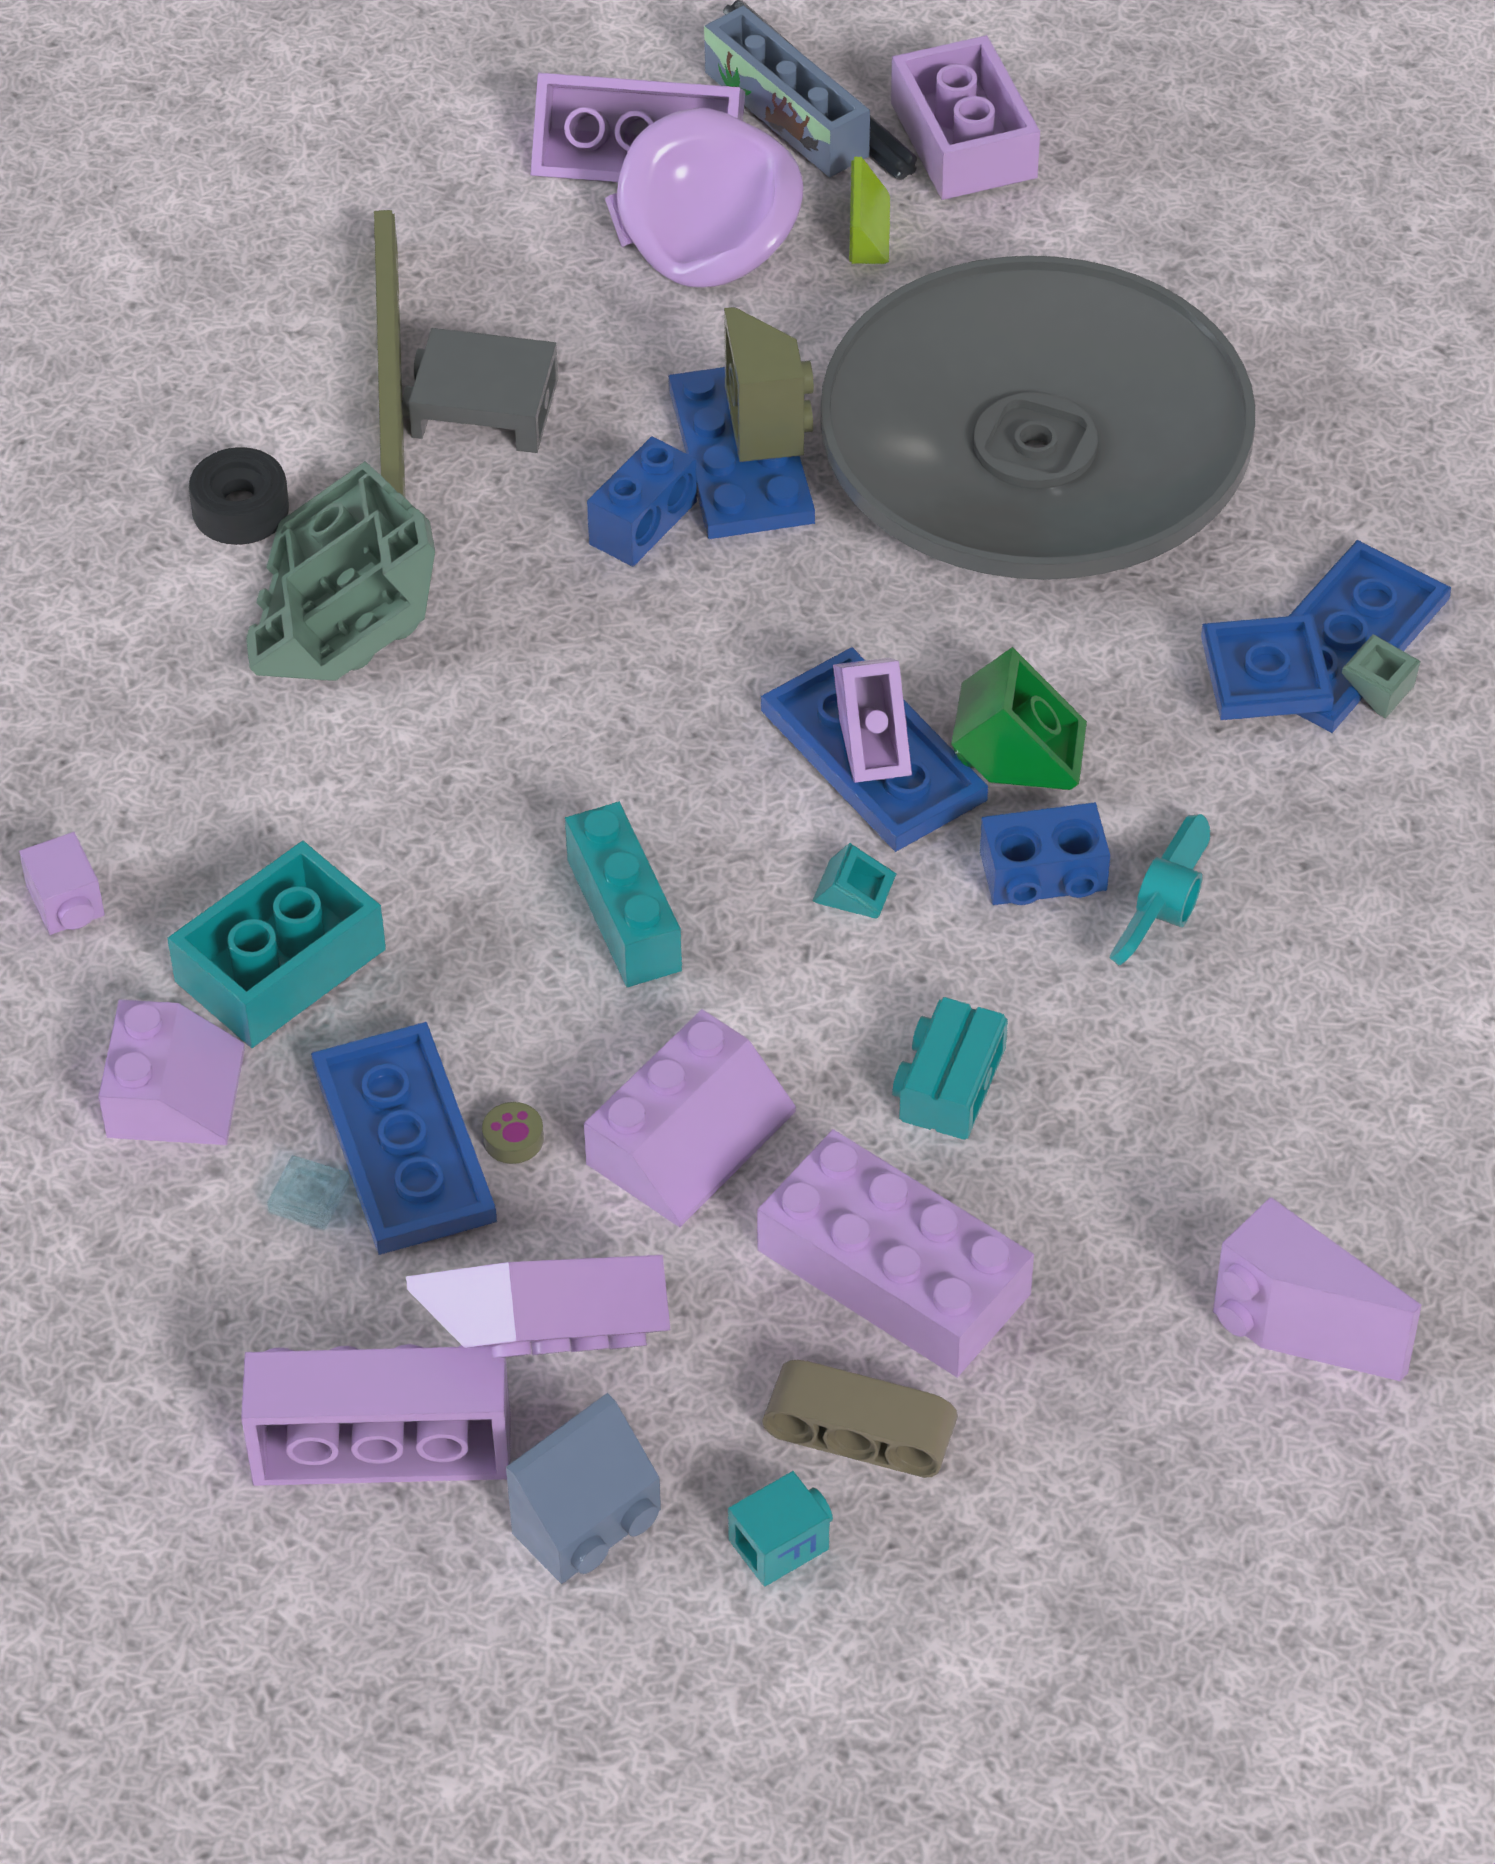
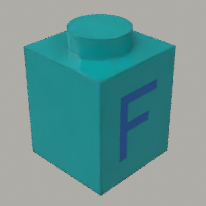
[728,1471,833,1587]

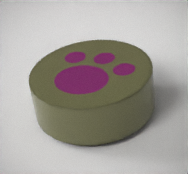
[482,1102,544,1164]

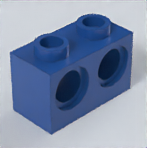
[587,436,697,567]
[980,802,1110,905]

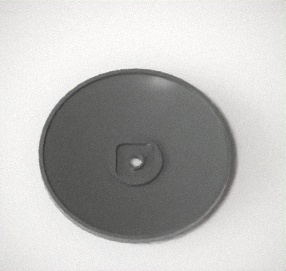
[821,255,1255,580]

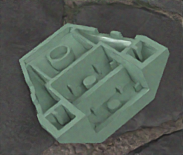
[246,461,435,681]

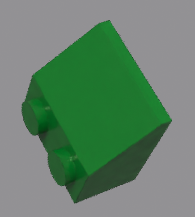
[951,647,1087,790]

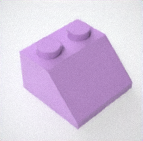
[98,999,245,1145]

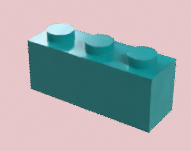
[565,801,682,988]

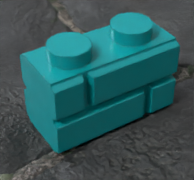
[892,997,1008,1140]

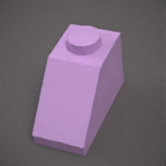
[833,658,912,783]

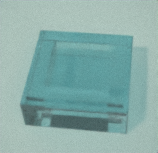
[267,1155,349,1230]

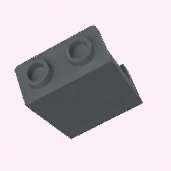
[402,328,558,453]

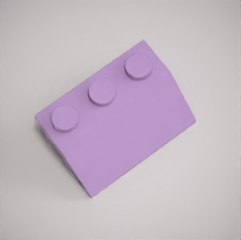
[584,1009,796,1227]

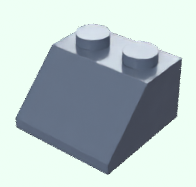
[506,1393,661,1584]

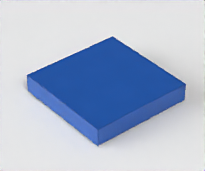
[1201,614,1334,721]

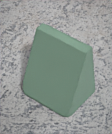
[1342,634,1421,719]

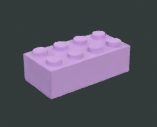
[757,1129,1034,1378]
[241,1344,511,1486]

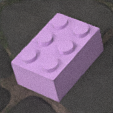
[891,35,1040,200]

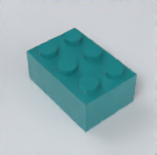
[167,840,386,1048]

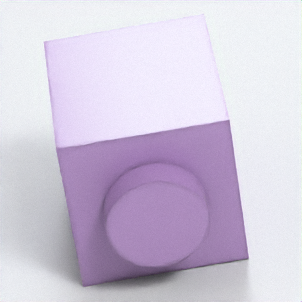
[19,832,105,935]

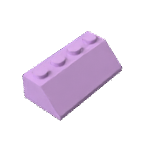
[531,73,745,182]
[406,1255,671,1358]

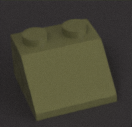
[724,307,814,462]

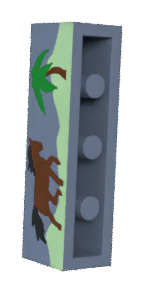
[704,5,870,178]

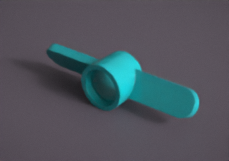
[1109,814,1210,966]

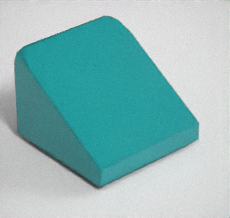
[812,843,897,919]

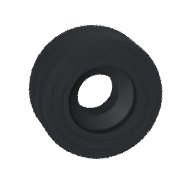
[188,447,289,545]

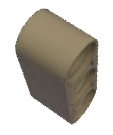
[762,1360,958,1478]

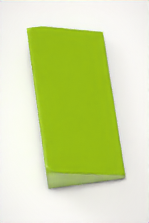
[849,157,890,264]

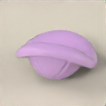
[617,108,803,287]

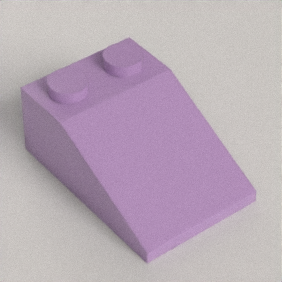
[1213,1197,1422,1381]

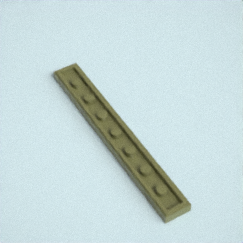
[374,210,406,498]

